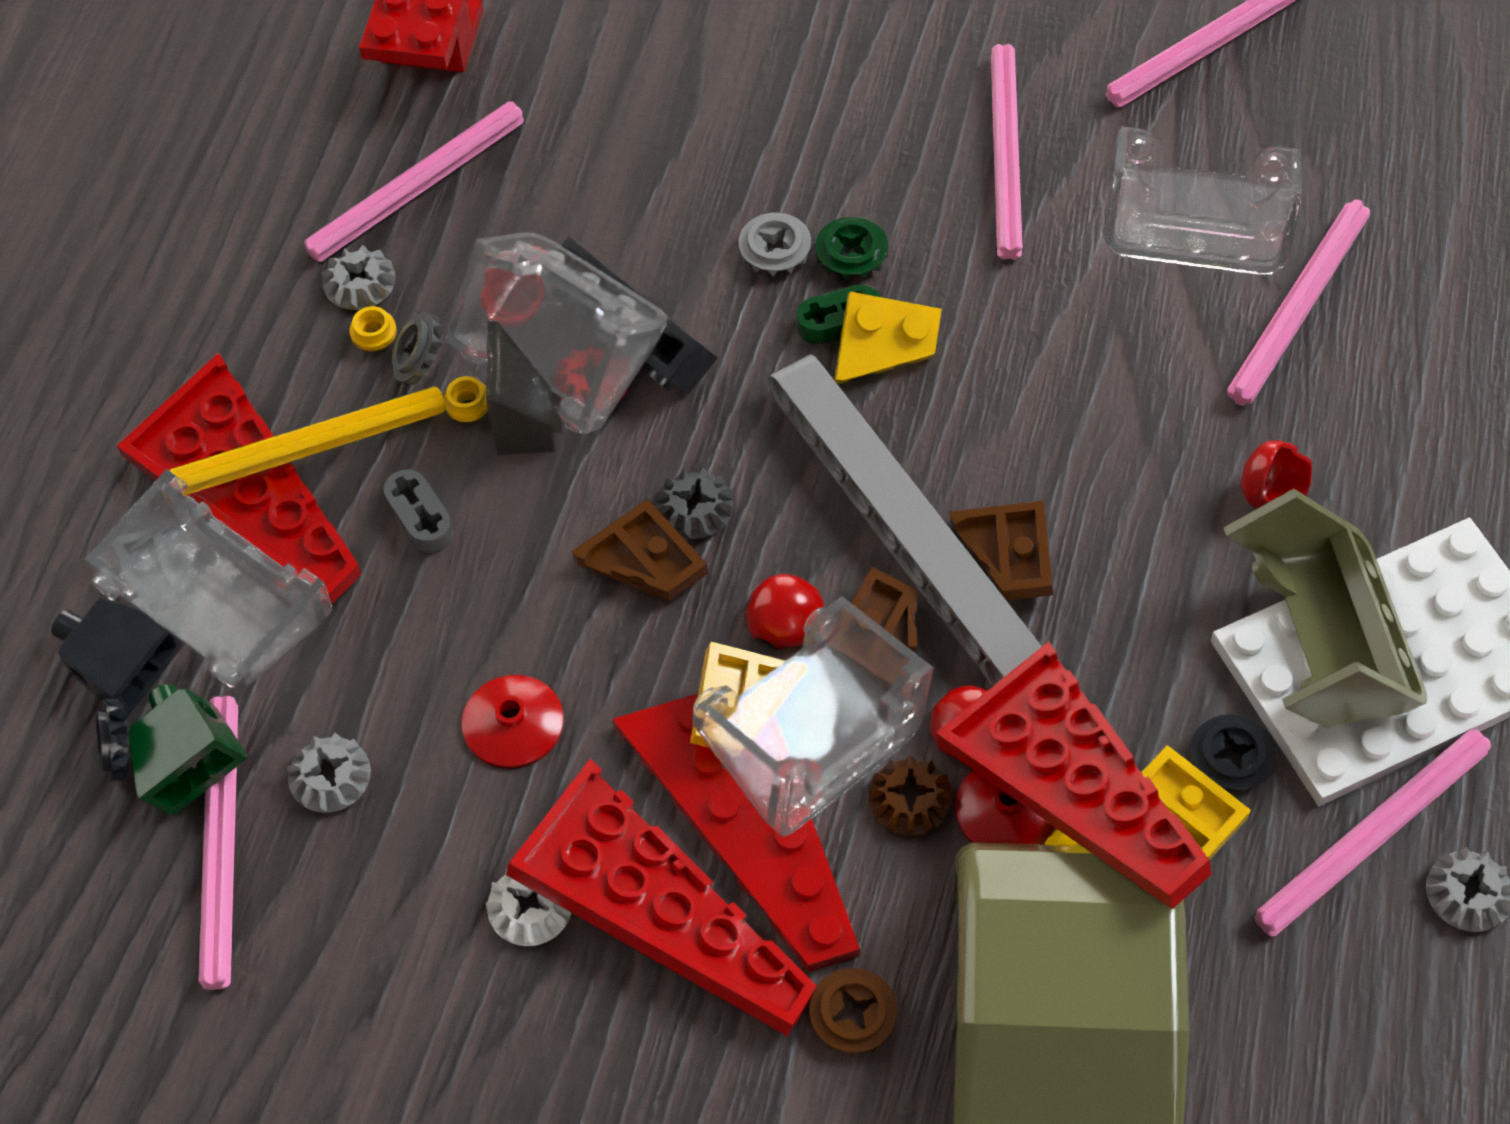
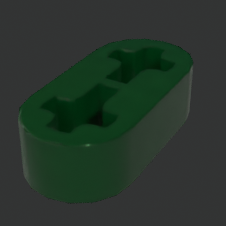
[796,285,881,344]

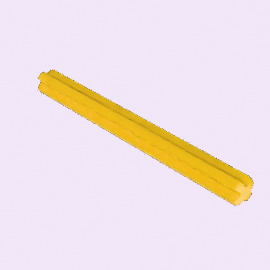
[168,386,445,497]

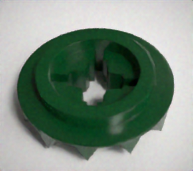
[815,217,888,281]

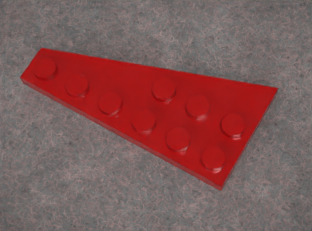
[117,352,362,608]
[936,641,1212,909]
[612,693,860,973]
[506,758,817,1037]

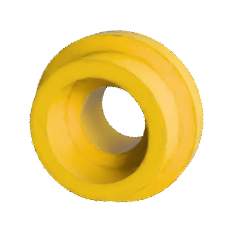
[349,306,397,351]
[443,376,491,422]

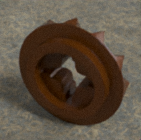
[869,754,953,836]
[809,968,898,1057]

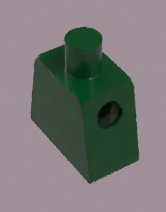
[128,684,248,816]

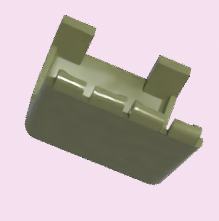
[953,842,1190,1124]

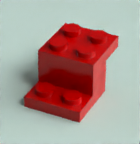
[359,0,484,72]

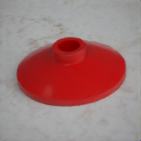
[462,675,564,769]
[955,770,1055,845]

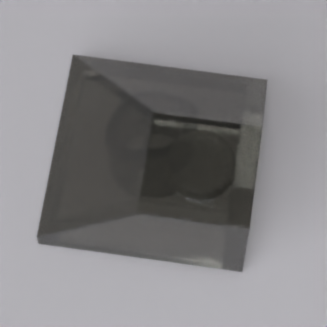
[486,321,563,455]

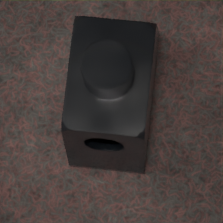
[51,598,184,719]

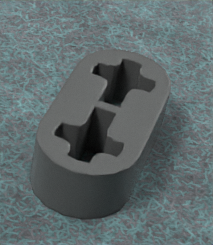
[384,470,454,553]

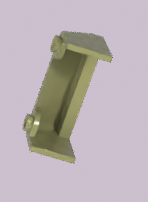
[1224,489,1427,728]

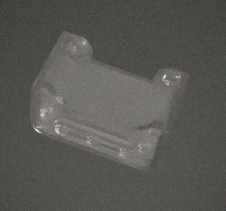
[1104,126,1303,275]
[444,232,668,434]
[85,469,333,688]
[693,596,934,837]

